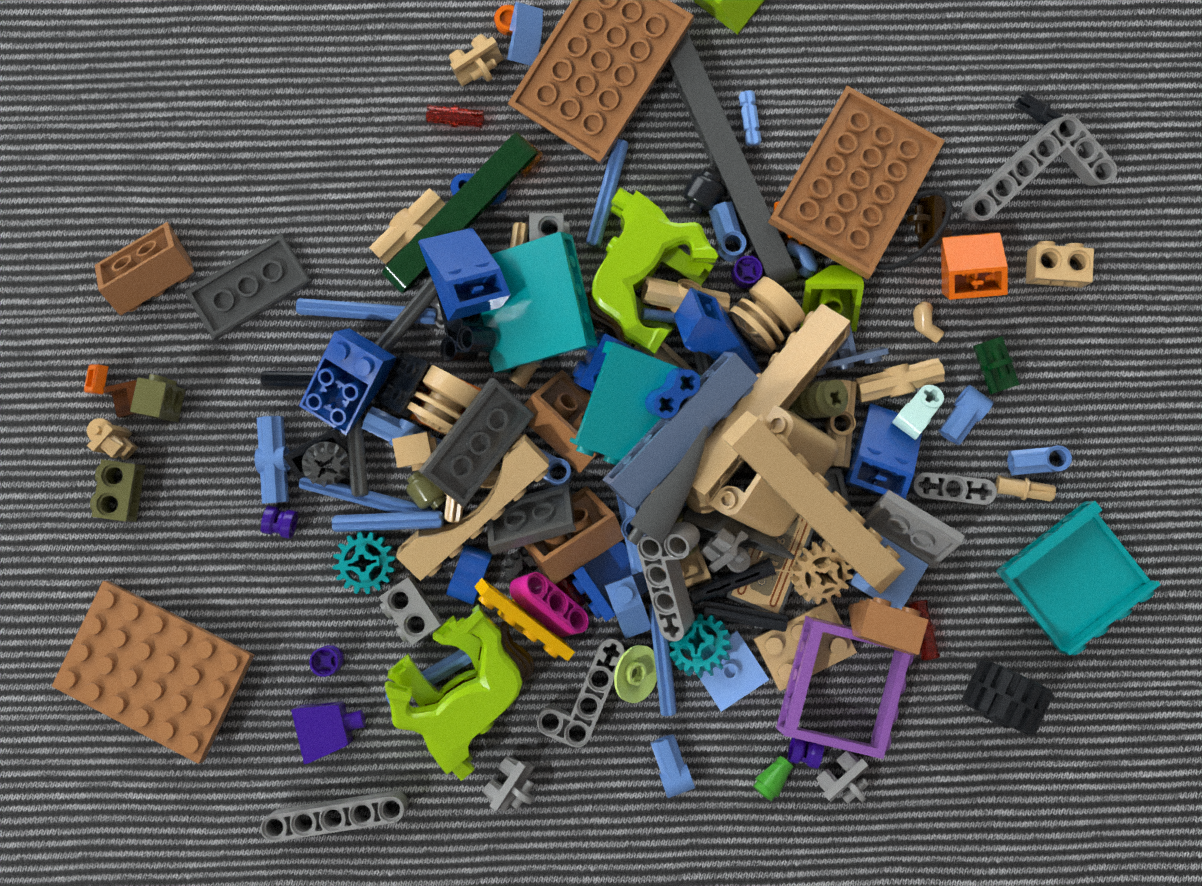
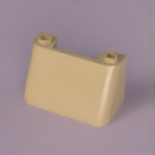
[710,404,838,537]

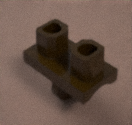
[907,196,952,249]

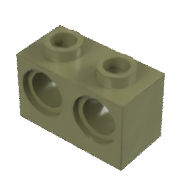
[130,374,186,422]
[90,459,146,522]

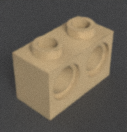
[1026,241,1094,288]

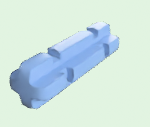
[739,90,761,147]

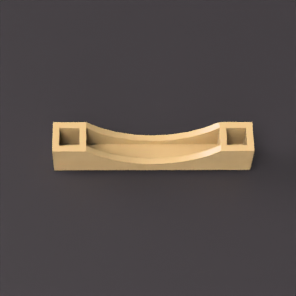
[396,434,549,581]

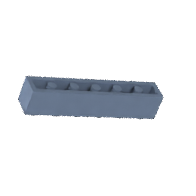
[603,351,759,509]

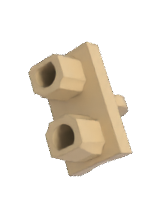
[449,34,504,87]
[87,418,138,460]

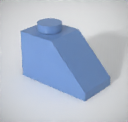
[605,574,651,639]

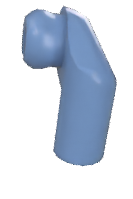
[786,240,818,278]

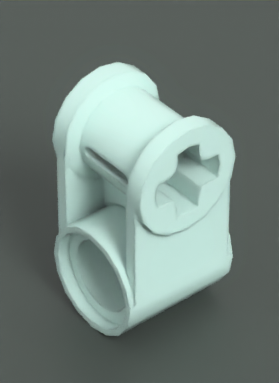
[892,385,944,440]

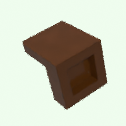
[103,380,137,418]

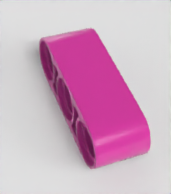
[509,572,589,637]

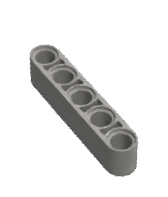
[260,791,408,842]

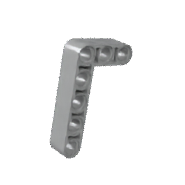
[962,115,1118,222]

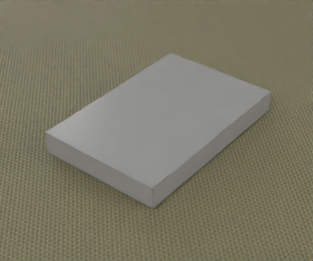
[862,490,965,568]

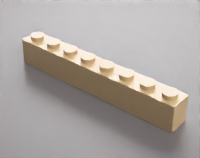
[689,304,850,506]
[721,411,905,594]

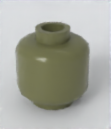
[406,470,446,510]

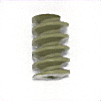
[788,380,848,419]

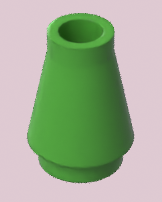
[753,756,794,802]

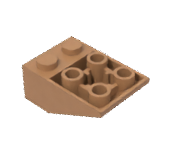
[848,597,928,655]

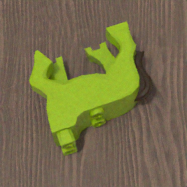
[586,187,718,357]
[385,604,535,781]

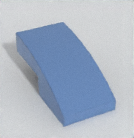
[507,2,543,66]

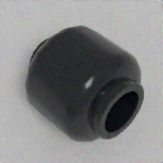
[683,170,725,214]

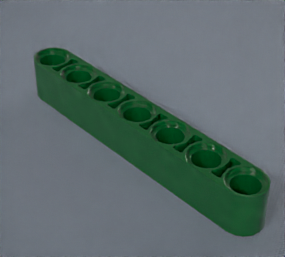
[381,132,538,294]

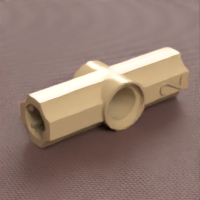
[369,188,445,265]
[641,277,730,313]
[854,358,945,403]
[825,380,857,468]

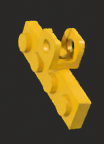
[474,578,575,661]

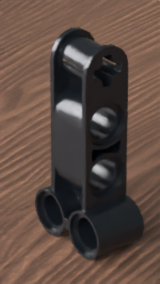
[437,295,496,362]

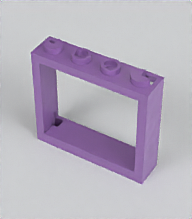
[776,616,914,759]

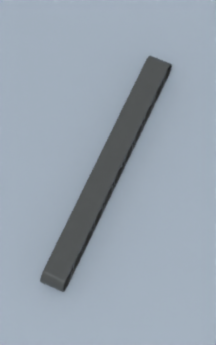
[666,32,797,286]

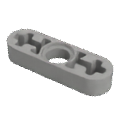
[910,472,997,505]

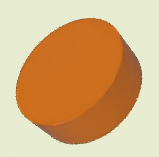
[494,5,514,36]

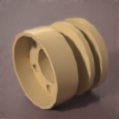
[728,277,805,354]
[407,365,480,434]

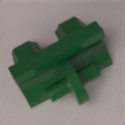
[973,336,1020,395]

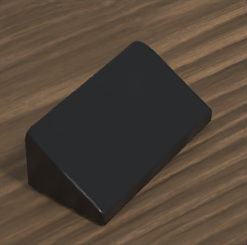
[283,428,348,480]

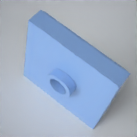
[848,534,928,609]
[690,630,769,712]

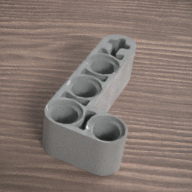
[637,522,700,642]
[537,636,624,748]

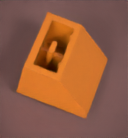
[941,232,1008,300]

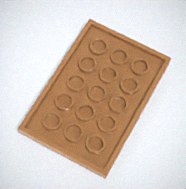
[507,0,695,165]
[768,86,945,280]
[52,581,254,764]

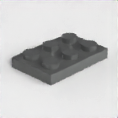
[487,483,576,555]

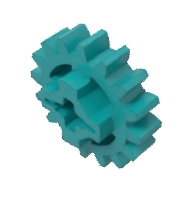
[332,532,397,594]
[668,614,733,678]

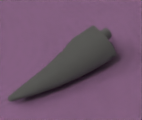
[627,426,709,545]
[681,507,795,560]

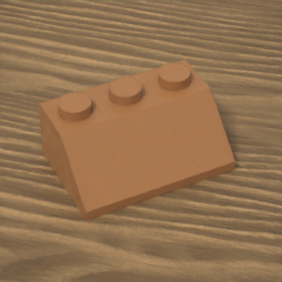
[95,222,194,316]
[525,370,600,473]
[524,486,624,584]

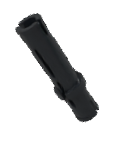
[689,557,777,605]

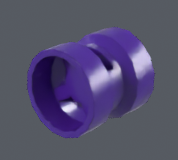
[731,255,763,289]
[261,505,298,539]
[309,645,344,677]
[788,738,824,769]

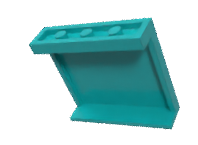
[481,231,598,373]
[569,341,701,471]
[996,501,1161,655]

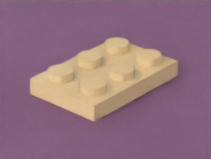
[753,601,857,691]

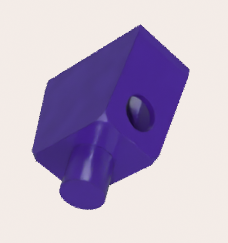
[291,701,366,764]

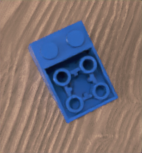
[418,228,511,322]
[674,288,761,374]
[299,328,397,435]
[844,403,923,499]

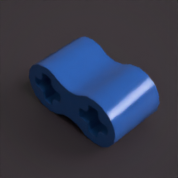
[645,368,701,419]
[446,544,493,605]

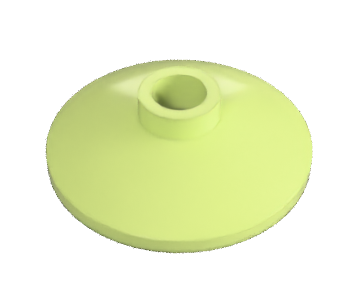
[614,645,657,703]

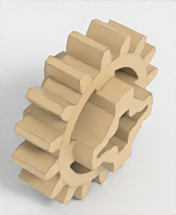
[790,541,853,604]

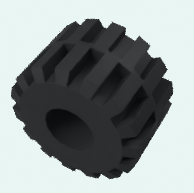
[961,660,1053,736]

